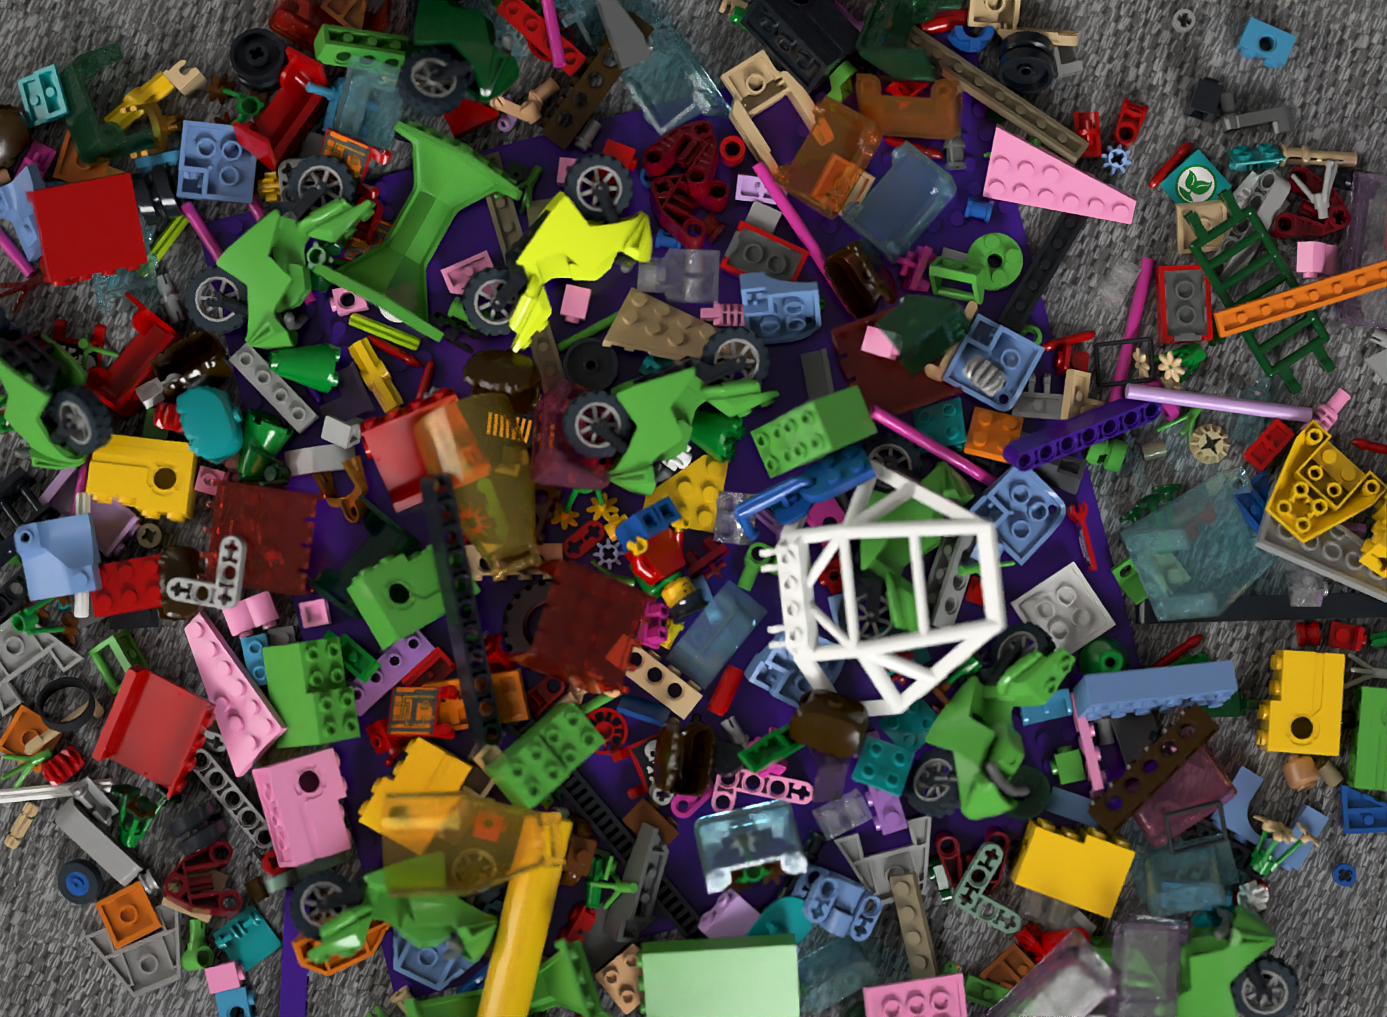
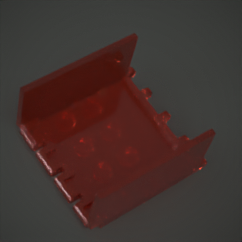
[829,295,965,425]
[196,478,332,596]
[506,558,657,694]

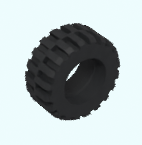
[501,579,599,675]

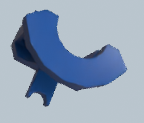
[947,26,994,53]

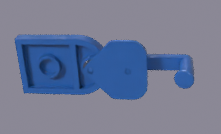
[733,441,876,541]

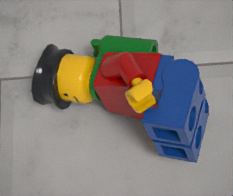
[615,496,710,625]

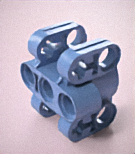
[791,865,882,941]

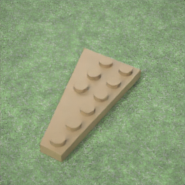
[602,287,754,374]

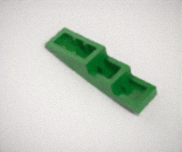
[738,723,806,775]

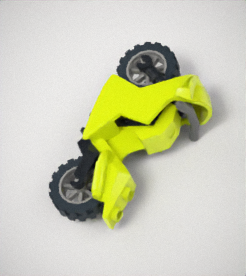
[462,153,653,353]

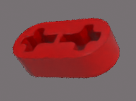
[563,521,605,559]

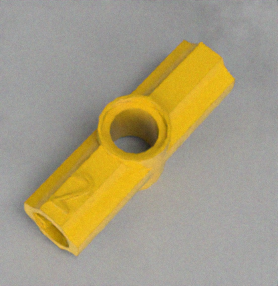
[104,71,175,136]
[348,338,404,414]

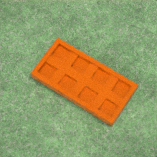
[422,668,531,730]

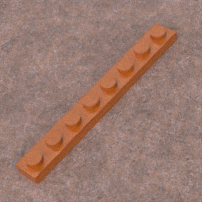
[1213,259,1387,338]

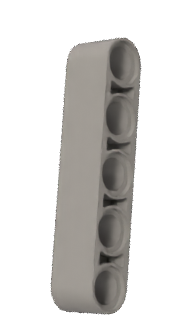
[1214,170,1291,287]
[193,748,273,849]

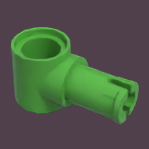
[181,919,214,971]

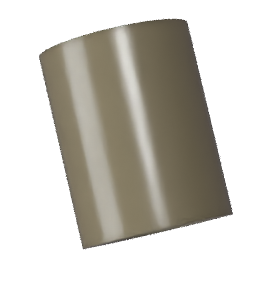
[1140,439,1167,462]
[1317,760,1344,789]

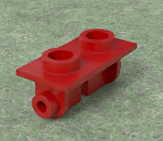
[555,901,597,944]
[1014,921,1064,973]

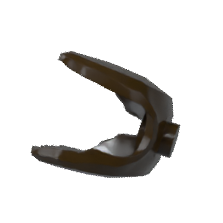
[0,103,32,168]
[823,239,898,320]
[150,329,231,404]
[462,349,542,414]
[157,546,213,622]
[788,689,869,760]
[653,718,715,796]

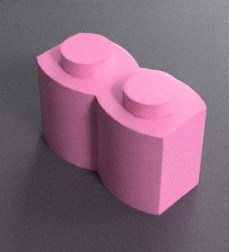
[1296,241,1339,280]
[222,590,282,638]

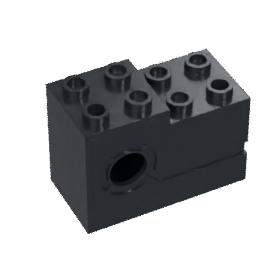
[740,0,866,94]

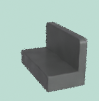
[800,348,834,402]

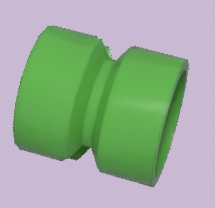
[1084,438,1128,473]

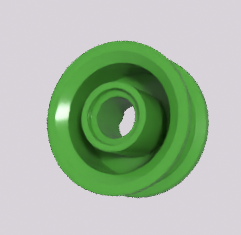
[966,233,1023,291]

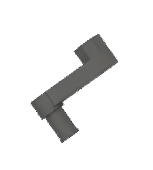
[1219,92,1295,135]

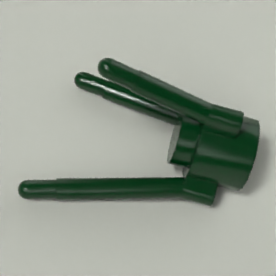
[238,444,291,486]

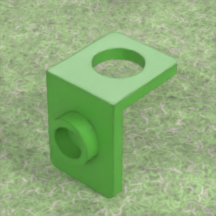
[1111,555,1156,605]
[594,848,618,880]

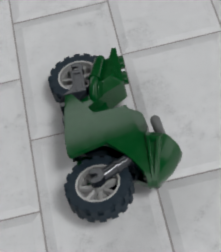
[397,0,519,117]

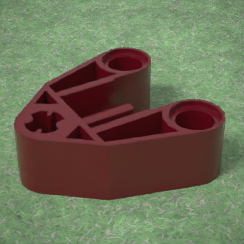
[643,120,719,199]
[1268,166,1351,241]
[649,173,729,250]
[934,826,1010,901]
[163,841,242,917]

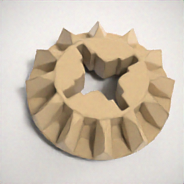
[1189,424,1230,464]

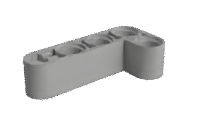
[54,796,144,887]

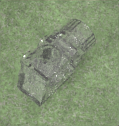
[637,248,720,304]

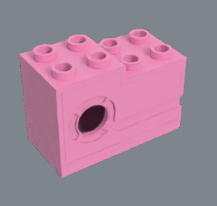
[252,748,352,867]

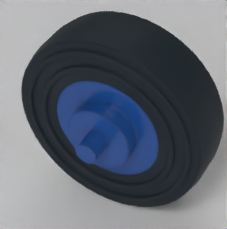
[57,859,103,905]

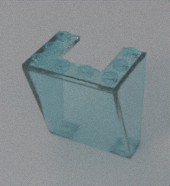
[1121,468,1280,621]

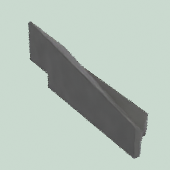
[965,431,1088,495]
[602,822,669,943]

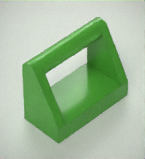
[929,256,986,305]
[88,629,152,695]

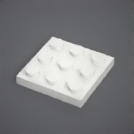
[1010,561,1116,655]

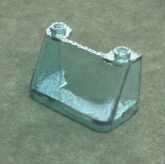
[841,140,957,264]
[693,800,808,894]

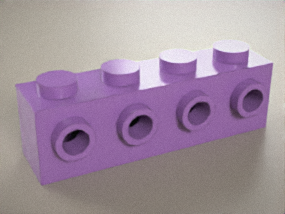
[346,629,436,716]
[853,730,908,835]

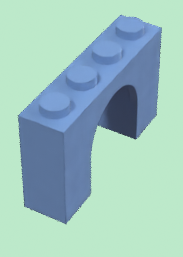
[1207,765,1329,871]

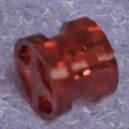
[703,212,728,244]

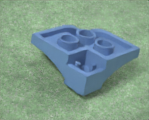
[176,120,257,204]
[0,163,46,262]
[740,272,821,344]
[942,313,1045,412]
[965,465,1066,566]
[14,513,102,601]
[744,631,845,708]

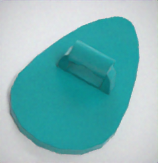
[745,896,812,944]

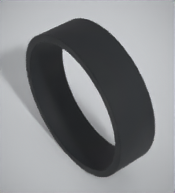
[37,677,95,732]

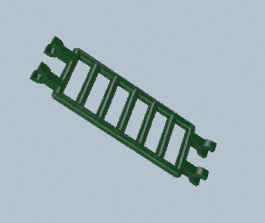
[1183,188,1337,395]

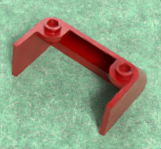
[232,46,329,173]
[85,291,184,417]

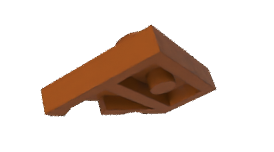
[320,0,368,30]
[979,941,1049,997]

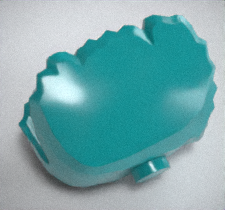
[176,386,243,465]

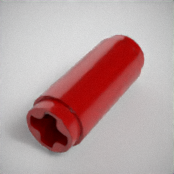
[918,7,968,36]
[707,664,744,717]

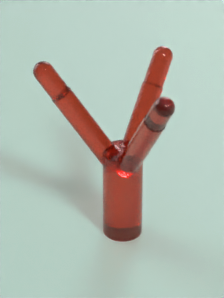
[0,272,45,314]

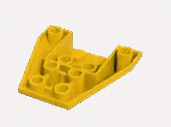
[1265,419,1387,544]

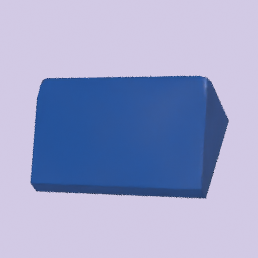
[617,693,670,726]

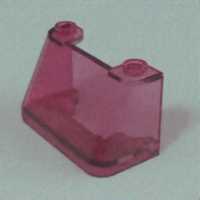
[530,378,614,491]
[1119,733,1237,847]

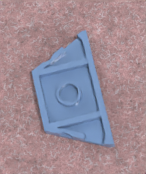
[393,928,483,991]

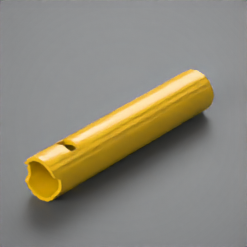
[477,810,573,1017]

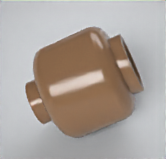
[1282,753,1320,792]

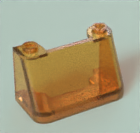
[856,73,964,140]
[774,96,883,220]

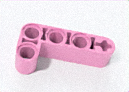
[712,768,814,814]

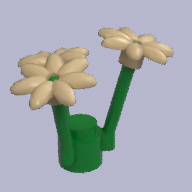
[1132,342,1205,390]
[1250,815,1320,876]

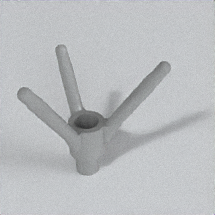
[1291,159,1339,219]

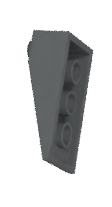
[595,0,654,70]

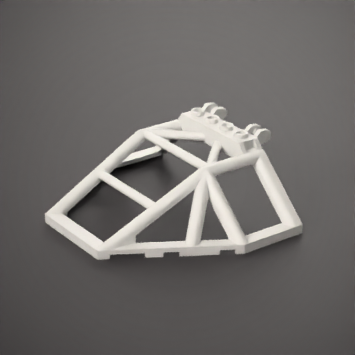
[759,460,1006,716]

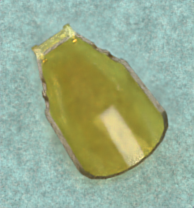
[413,393,543,581]
[382,791,565,899]

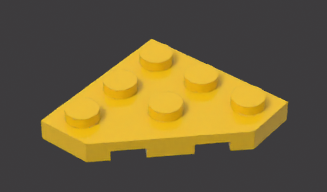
[643,455,729,533]

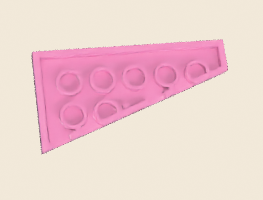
[983,124,1137,224]
[184,612,288,777]

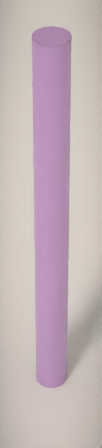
[1125,383,1312,423]

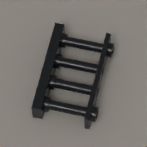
[0,466,62,568]

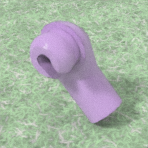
[497,95,517,132]

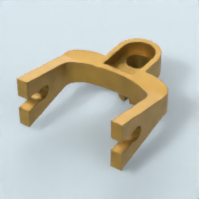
[119,102,185,159]
[312,455,372,523]

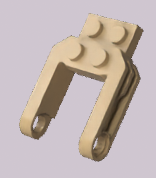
[967,0,1079,46]
[720,50,834,177]

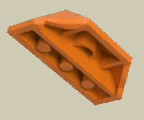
[291,914,391,976]

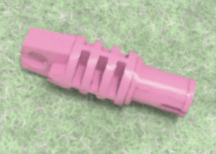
[700,304,745,326]
[1300,388,1351,432]

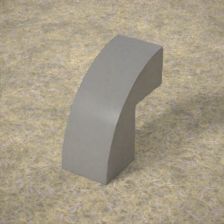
[284,444,356,477]

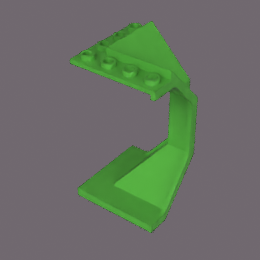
[313,121,523,342]
[403,939,611,1017]

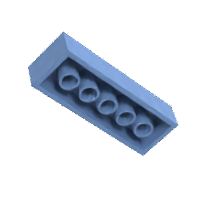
[1073,660,1238,721]

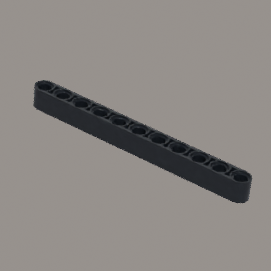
[420,473,502,746]
[1135,593,1387,624]

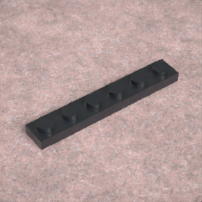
[997,212,1089,334]

